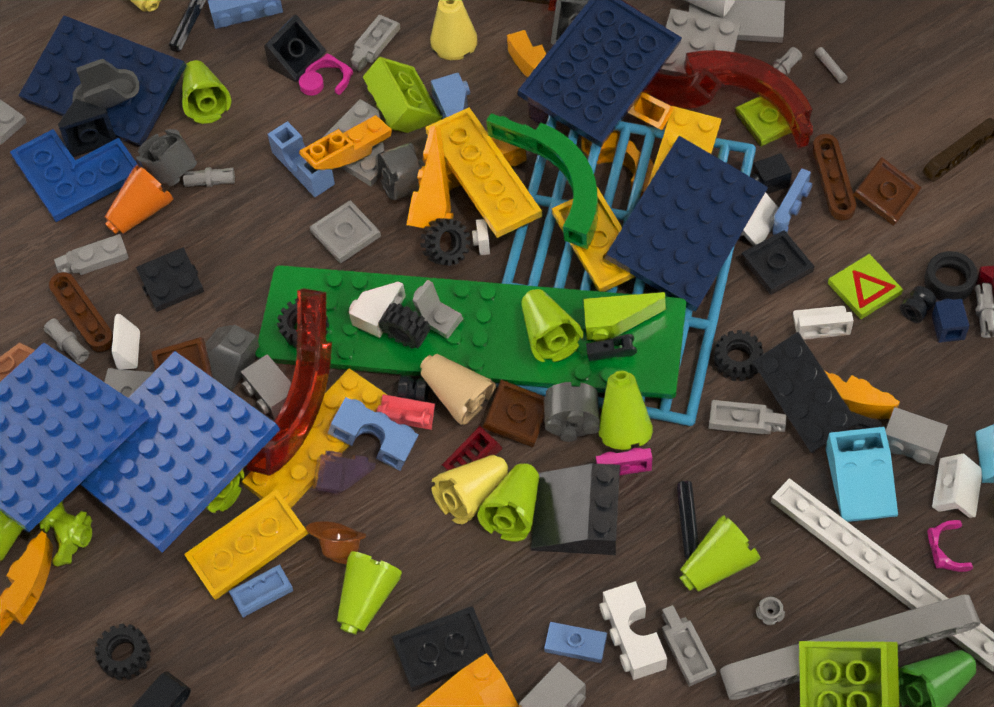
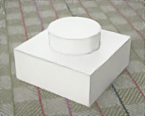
[472,219,490,255]

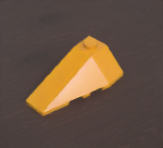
[407,126,453,233]
[417,653,519,707]

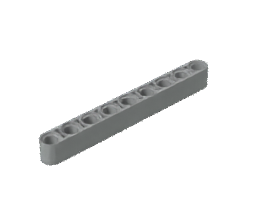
[720,595,981,700]

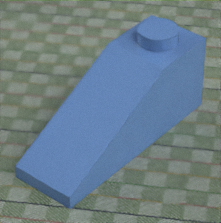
[431,73,470,119]

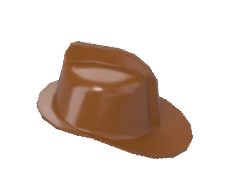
[306,521,366,565]

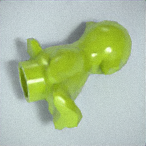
[39,500,92,566]

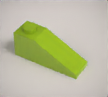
[584,292,666,341]

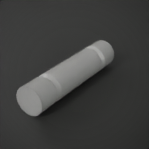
[815,47,847,83]

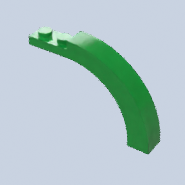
[486,113,598,249]

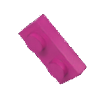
[596,448,652,475]

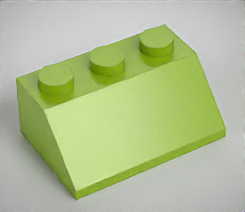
[363,57,442,133]

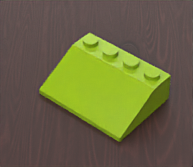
[799,641,899,707]

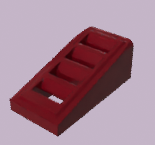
[442,426,503,471]

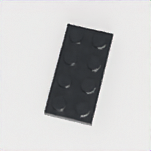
[752,332,859,453]

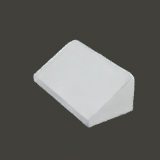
[112,314,140,370]

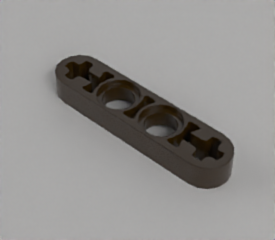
[922,118,994,182]

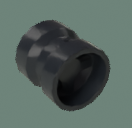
[900,286,937,323]
[398,375,429,402]

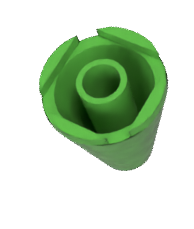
[898,650,976,707]

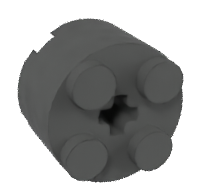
[136,129,197,187]
[376,142,425,201]
[544,382,600,442]

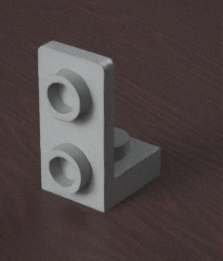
[413,280,463,339]

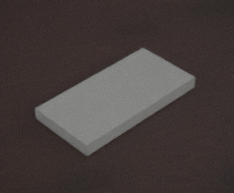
[689,0,785,43]

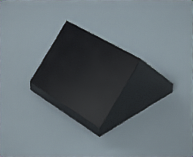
[264,14,327,82]
[58,99,116,157]

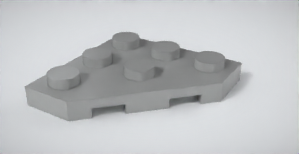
[322,99,384,187]

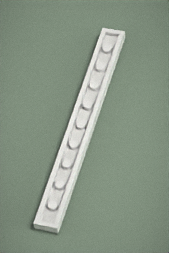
[771,478,994,672]

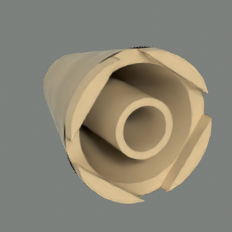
[420,354,496,425]

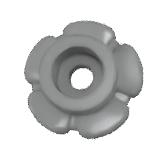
[756,597,785,625]

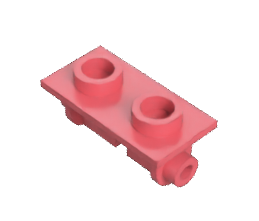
[377,394,435,430]

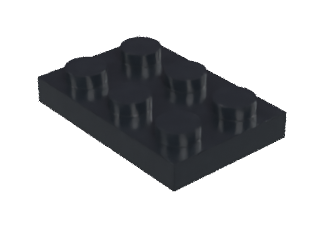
[392,606,494,692]

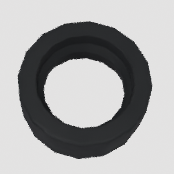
[924,251,977,301]

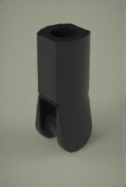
[586,334,637,362]

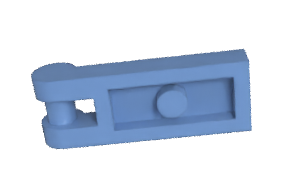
[772,168,812,235]

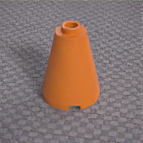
[105,165,174,234]

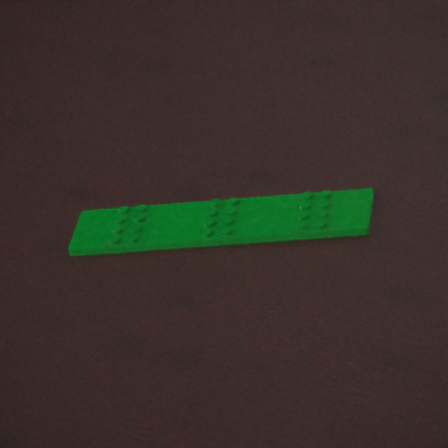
[255,265,686,399]

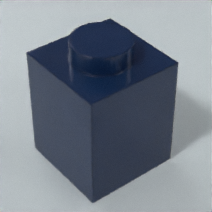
[931,299,969,343]

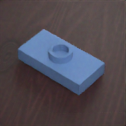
[229,564,293,617]
[544,622,607,663]

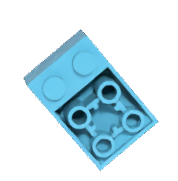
[825,427,898,522]

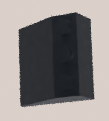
[531,463,620,555]

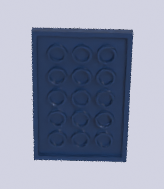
[517,0,682,148]
[18,15,187,147]
[604,136,768,312]

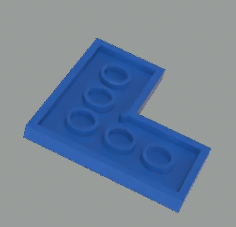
[10,129,139,222]

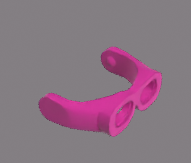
[305,54,353,95]
[928,520,973,572]

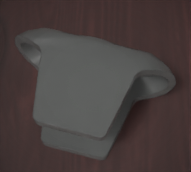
[73,59,139,109]

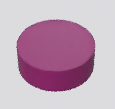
[299,71,324,96]

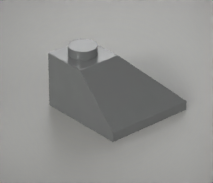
[205,325,259,391]

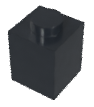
[750,153,792,194]

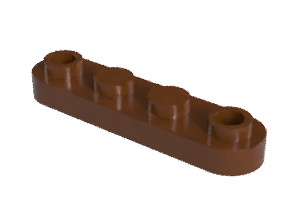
[812,134,856,220]
[49,272,113,352]

